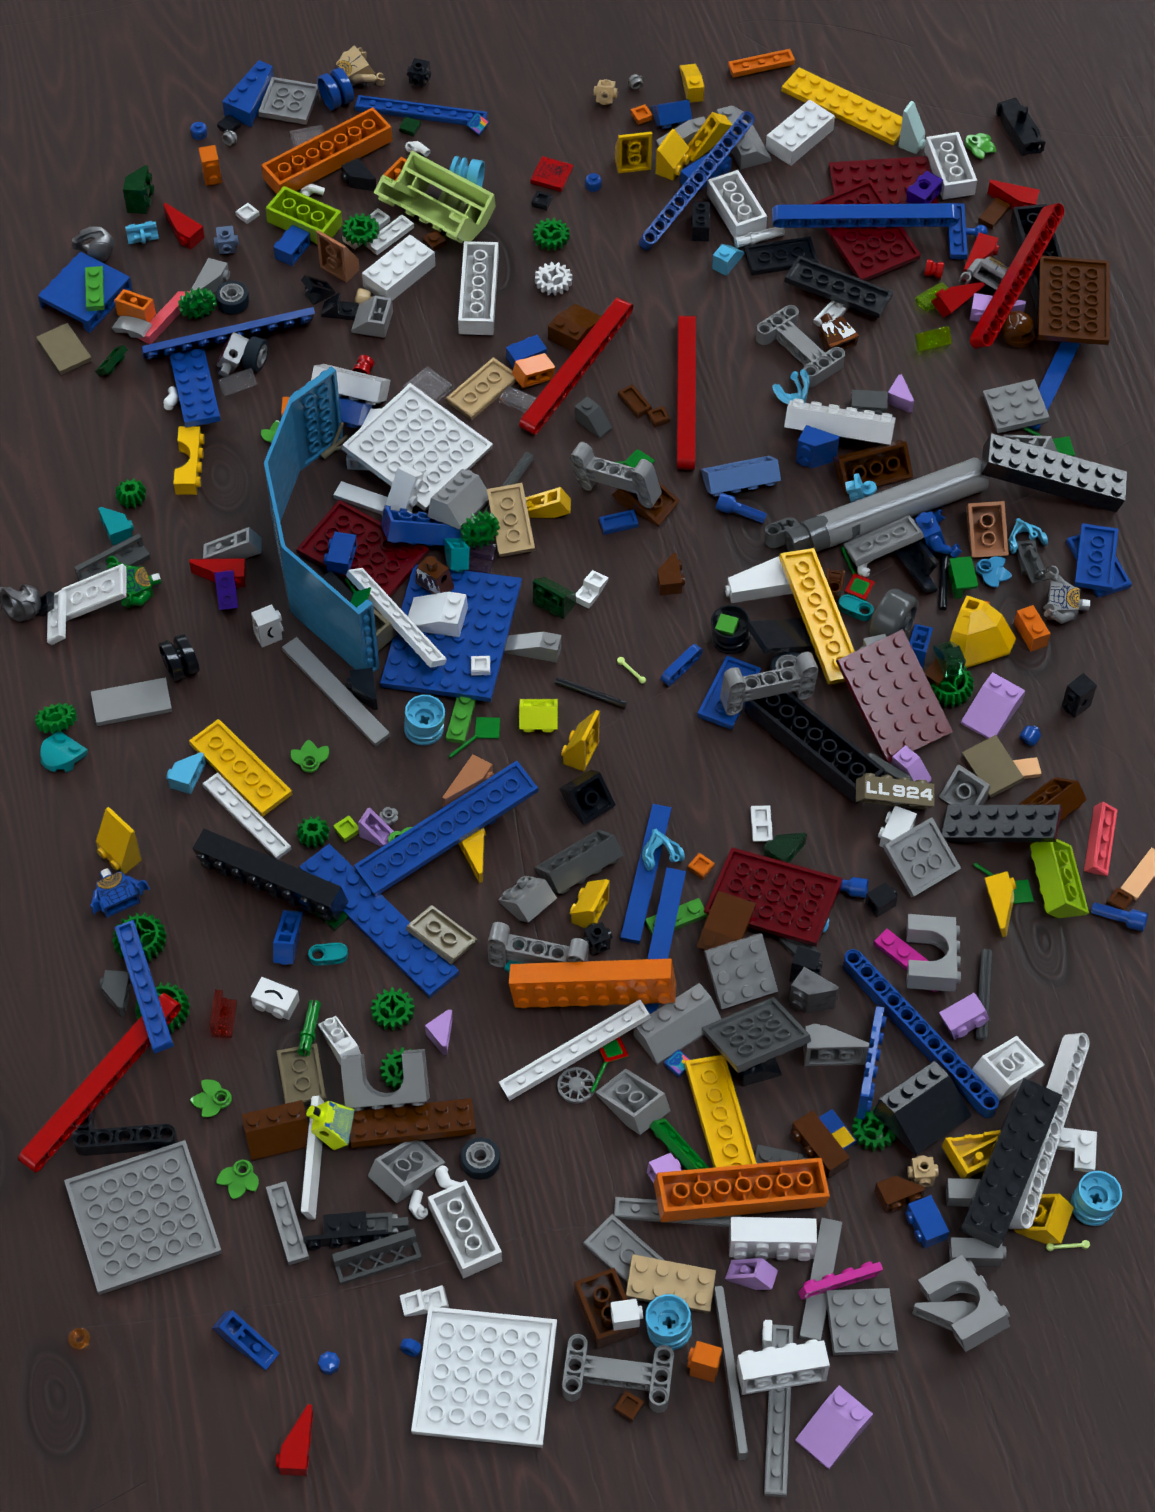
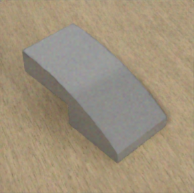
[112,316,152,338]

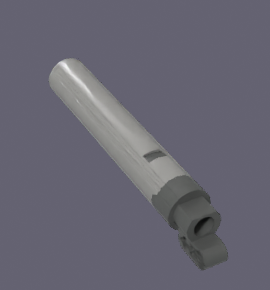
[765,457,989,552]

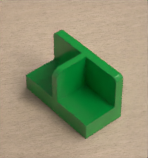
[948,556,978,599]

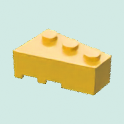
[941,1130,1000,1179]

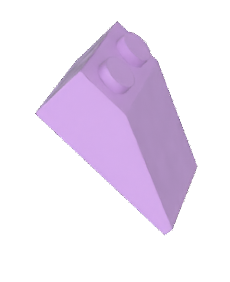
[961,672,1025,739]
[795,1385,873,1470]

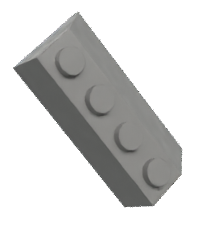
[717,106,772,170]
[427,469,489,529]
[633,983,721,1065]

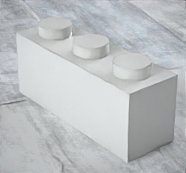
[382,465,424,516]

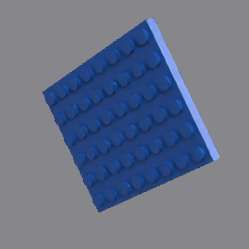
[380,565,522,702]

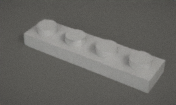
[266,1181,309,1265]

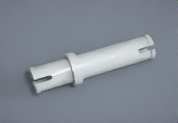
[734,227,785,248]

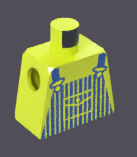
[306,1101,355,1150]

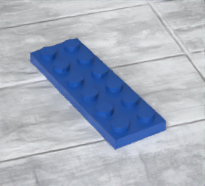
[169,348,221,428]

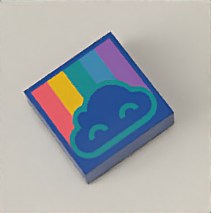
[467,112,490,136]
[664,1049,690,1078]

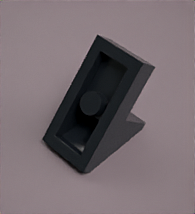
[301,275,336,304]
[321,293,358,321]

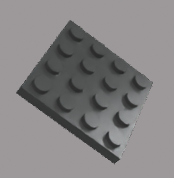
[702,997,811,1073]

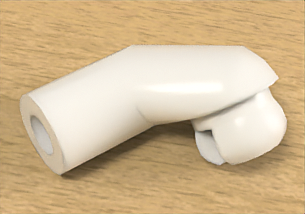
[405,141,430,157]
[300,184,325,197]
[163,386,179,410]
[857,560,873,577]
[435,1165,461,1189]
[409,1190,428,1220]

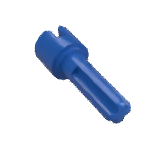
[715,493,767,523]
[840,877,869,898]
[1091,902,1148,931]

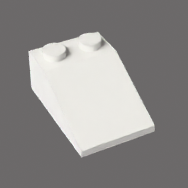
[408,592,468,637]
[972,1036,1045,1101]

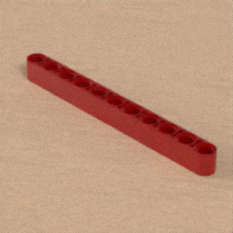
[970,203,1065,349]
[519,297,634,435]
[677,316,696,470]
[18,993,182,1173]

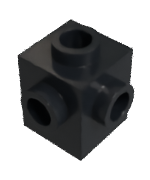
[406,58,431,87]
[582,922,613,956]

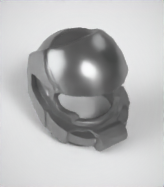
[72,227,114,262]
[0,584,41,622]

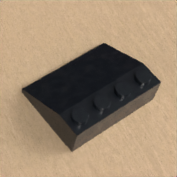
[873,1061,972,1156]

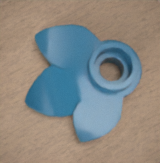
[975,556,1012,588]

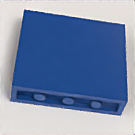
[38,252,132,333]

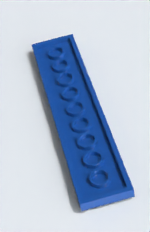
[141,307,315,360]
[354,761,539,897]
[299,844,459,999]

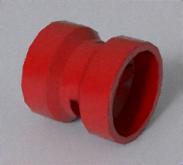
[924,259,945,279]
[352,355,375,375]

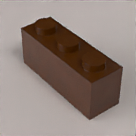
[791,1110,850,1179]

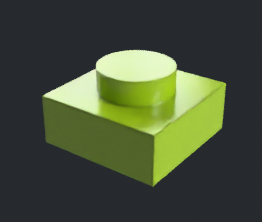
[333,816,359,842]

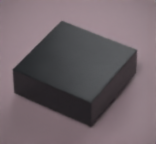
[217,115,241,132]
[531,191,553,210]
[37,591,54,617]

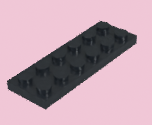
[784,256,893,318]
[942,805,1062,842]

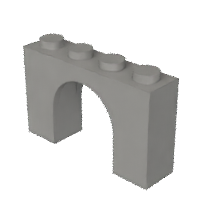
[906,914,961,992]
[340,1049,430,1111]
[946,1178,1006,1267]
[918,1255,1010,1352]

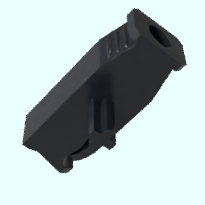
[996,98,1046,156]

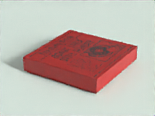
[530,156,574,192]

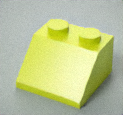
[519,699,558,732]

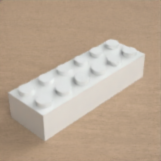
[458,241,499,335]
[784,399,896,445]

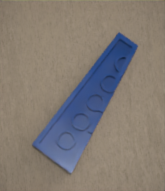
[856,1006,887,1120]

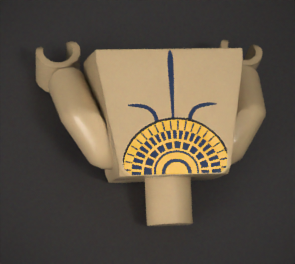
[336,45,385,86]

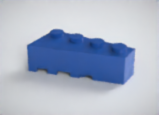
[222,60,274,128]
[381,505,462,546]

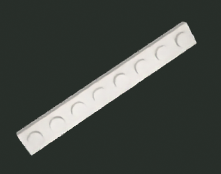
[346,568,447,668]
[499,1000,651,1101]

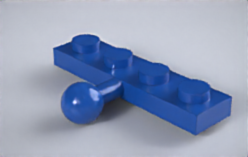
[948,203,988,259]

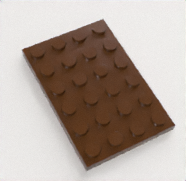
[1038,256,1110,345]

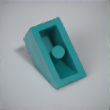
[98,507,134,546]
[444,538,470,572]

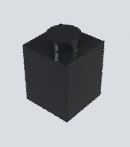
[865,882,898,917]

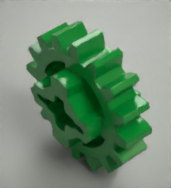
[342,213,380,246]
[533,218,570,251]
[178,287,217,319]
[460,511,500,548]
[35,702,77,734]
[371,987,415,1031]
[380,1047,412,1091]
[852,1106,896,1152]

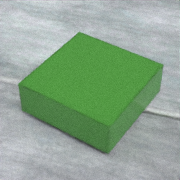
[715,614,739,636]

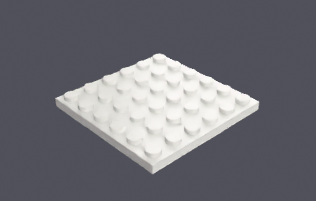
[342,383,493,511]
[411,1306,557,1448]

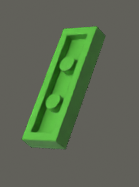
[85,266,105,311]
[446,697,477,744]
[645,898,707,935]

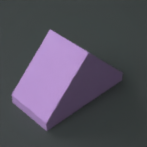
[887,374,914,413]
[358,808,394,847]
[425,1009,453,1055]

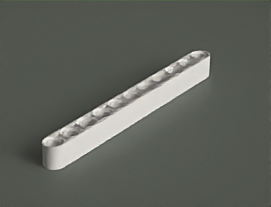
[1008,1033,1090,1229]

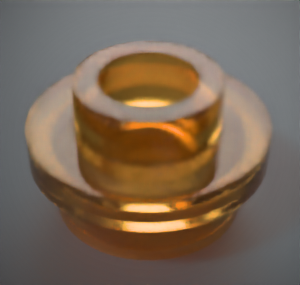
[68,1328,90,1349]

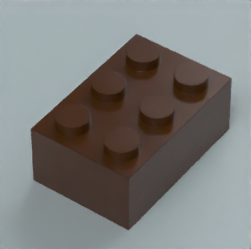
[574,1268,638,1349]

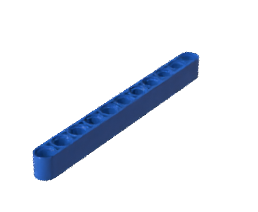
[639,111,755,250]
[772,203,958,228]
[843,949,999,1118]

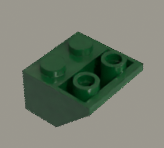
[123,165,154,214]
[533,577,576,619]

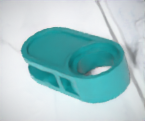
[838,594,874,621]
[308,942,348,966]

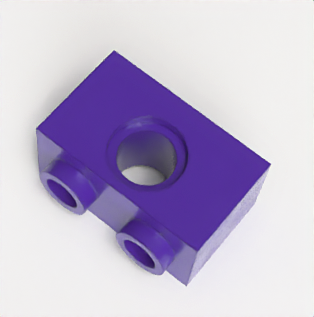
[906,171,943,204]
[215,570,238,610]

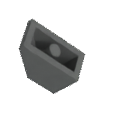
[575,397,612,439]
[100,970,132,1017]

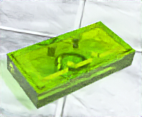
[915,282,948,311]
[915,326,952,351]

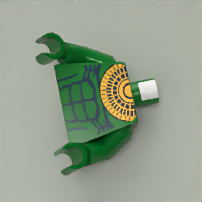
[106,556,161,609]

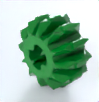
[115,478,146,509]
[296,815,330,849]

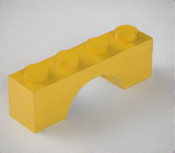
[173,426,205,495]

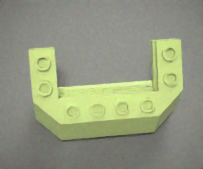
[374,151,496,243]

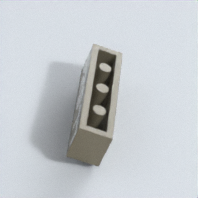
[856,773,934,810]

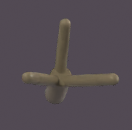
[320,422,348,460]

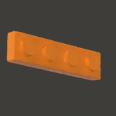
[728,49,795,78]

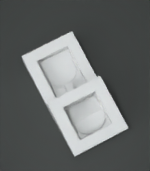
[576,570,608,608]
[750,806,773,842]
[400,1285,449,1317]

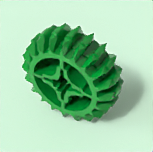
[928,662,974,708]
[112,912,167,962]
[135,982,190,1033]

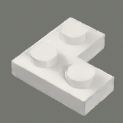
[1057,1128,1097,1172]

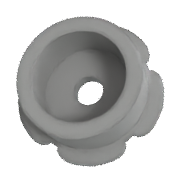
[628,74,643,89]
[222,130,237,146]
[379,807,398,825]

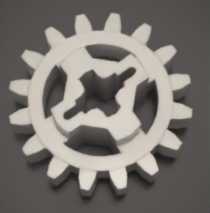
[535,262,572,296]

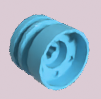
[449,156,485,187]
[404,695,445,746]
[1070,1171,1122,1226]
[646,1294,692,1351]

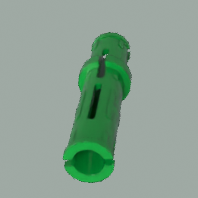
[297,1000,321,1057]

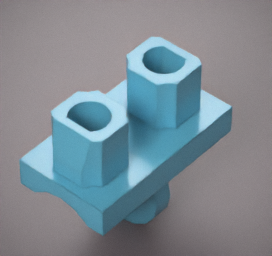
[125,221,159,244]
[845,473,877,502]

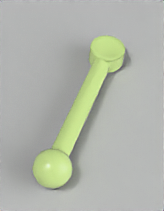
[617,657,646,684]
[1046,1240,1090,1251]

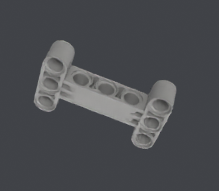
[756,305,845,387]
[569,442,662,508]
[720,652,818,716]
[487,922,589,967]
[562,1334,674,1413]

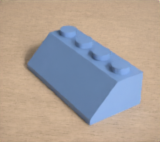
[700,456,781,496]

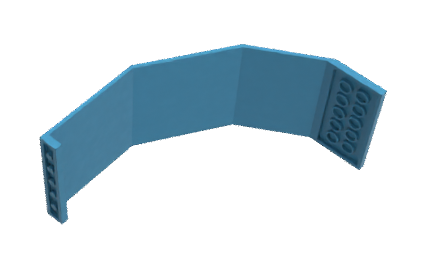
[264,366,379,673]

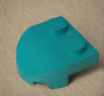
[40,731,88,772]

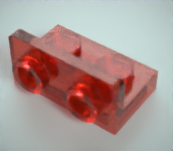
[210,989,237,1038]

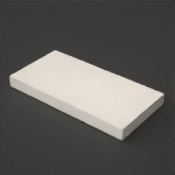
[62,564,126,621]

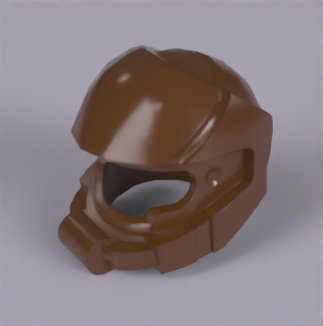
[1000,310,1038,348]

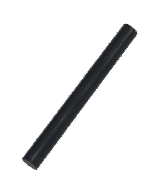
[939,553,948,611]
[555,677,627,709]

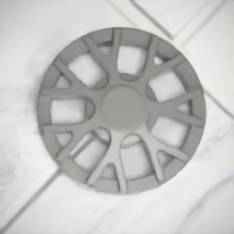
[557,1067,595,1104]

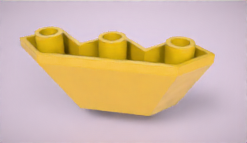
[947,596,1016,668]

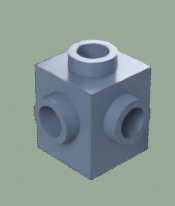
[214,226,239,254]

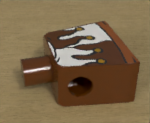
[819,313,859,352]
[415,556,454,594]

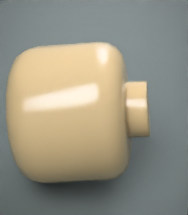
[354,288,372,305]

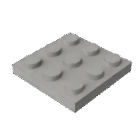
[258,77,319,125]
[983,379,1049,434]
[883,817,961,897]
[704,933,778,1009]
[825,1288,898,1355]

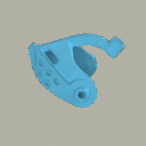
[772,369,810,404]
[1008,518,1048,554]
[642,829,685,871]

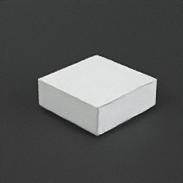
[235,203,260,224]
[471,656,490,676]
[762,1320,772,1348]

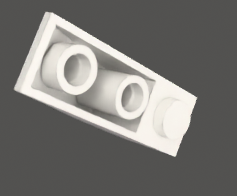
[318,1016,361,1065]

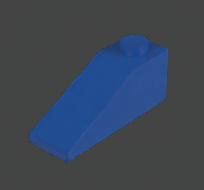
[909,624,933,669]
[273,910,303,965]
[212,1310,280,1370]

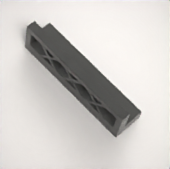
[74,533,151,581]
[332,1228,422,1285]

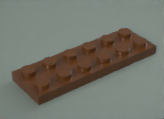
[350,1098,476,1148]

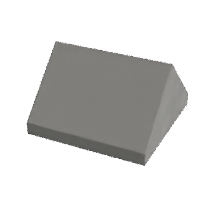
[939,764,991,805]

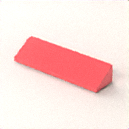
[138,291,188,344]
[1084,802,1118,876]

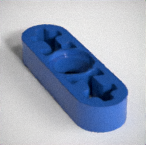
[661,644,703,686]

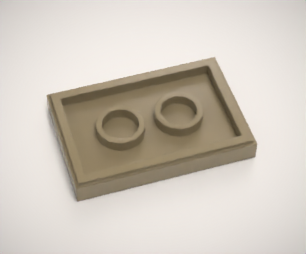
[36,323,92,375]
[962,735,1024,798]
[406,905,477,964]
[277,1043,327,1105]

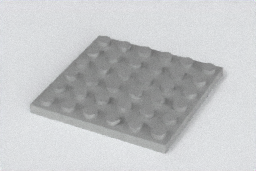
[64,1140,222,1295]

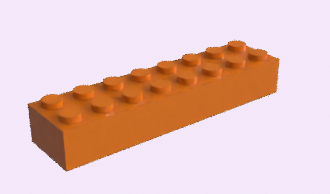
[261,107,393,194]
[509,959,676,1008]
[654,1158,830,1222]

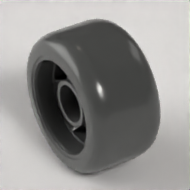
[869,588,919,637]

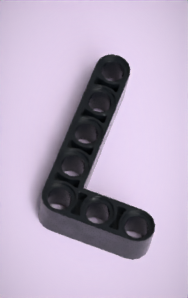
[73,1109,178,1156]

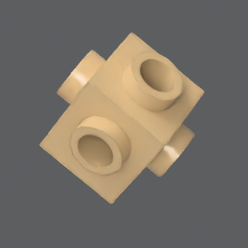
[594,79,618,105]
[907,1155,939,1188]

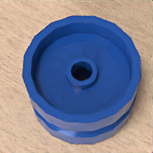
[317,67,354,110]

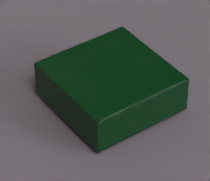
[399,117,421,136]

